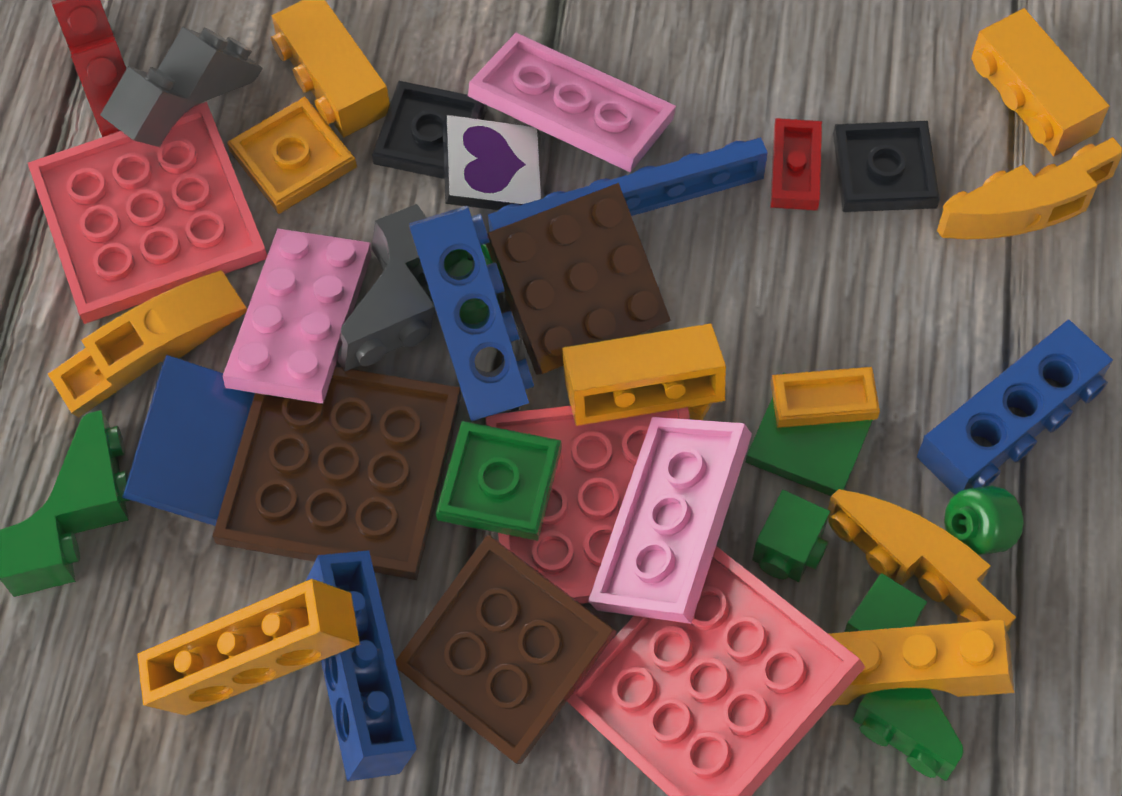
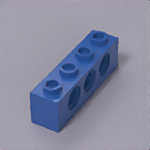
[409,206,534,422]
[917,319,1113,495]
[306,551,417,782]

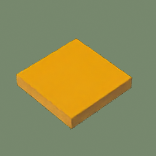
[227,96,357,214]

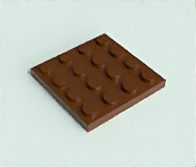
[212,366,462,580]

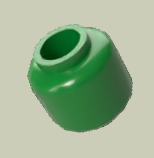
[944,486,1024,556]

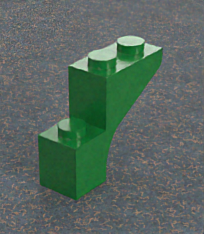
[0,410,131,597]
[844,573,963,782]

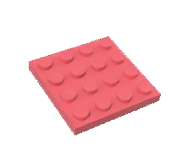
[27,102,267,324]
[485,406,690,604]
[567,546,865,796]

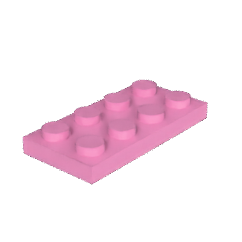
[468,33,676,173]
[223,228,372,404]
[588,417,752,624]

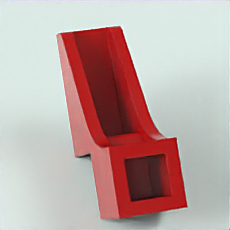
[51,0,126,137]

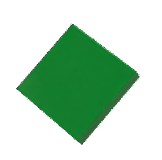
[745,372,873,496]
[436,421,562,541]

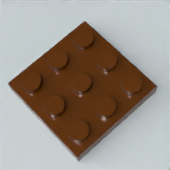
[485,183,671,375]
[396,535,617,764]

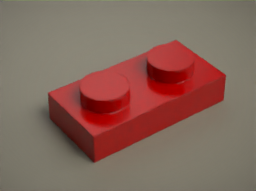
[770,118,822,211]

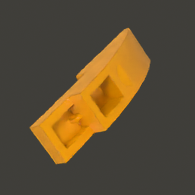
[937,137,1122,240]
[48,270,248,418]
[827,489,1016,632]

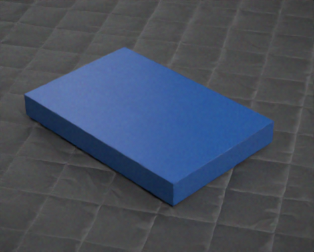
[122,355,255,526]

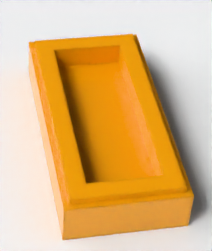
[771,367,880,428]

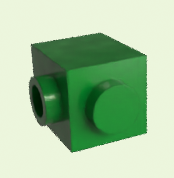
[752,489,830,582]

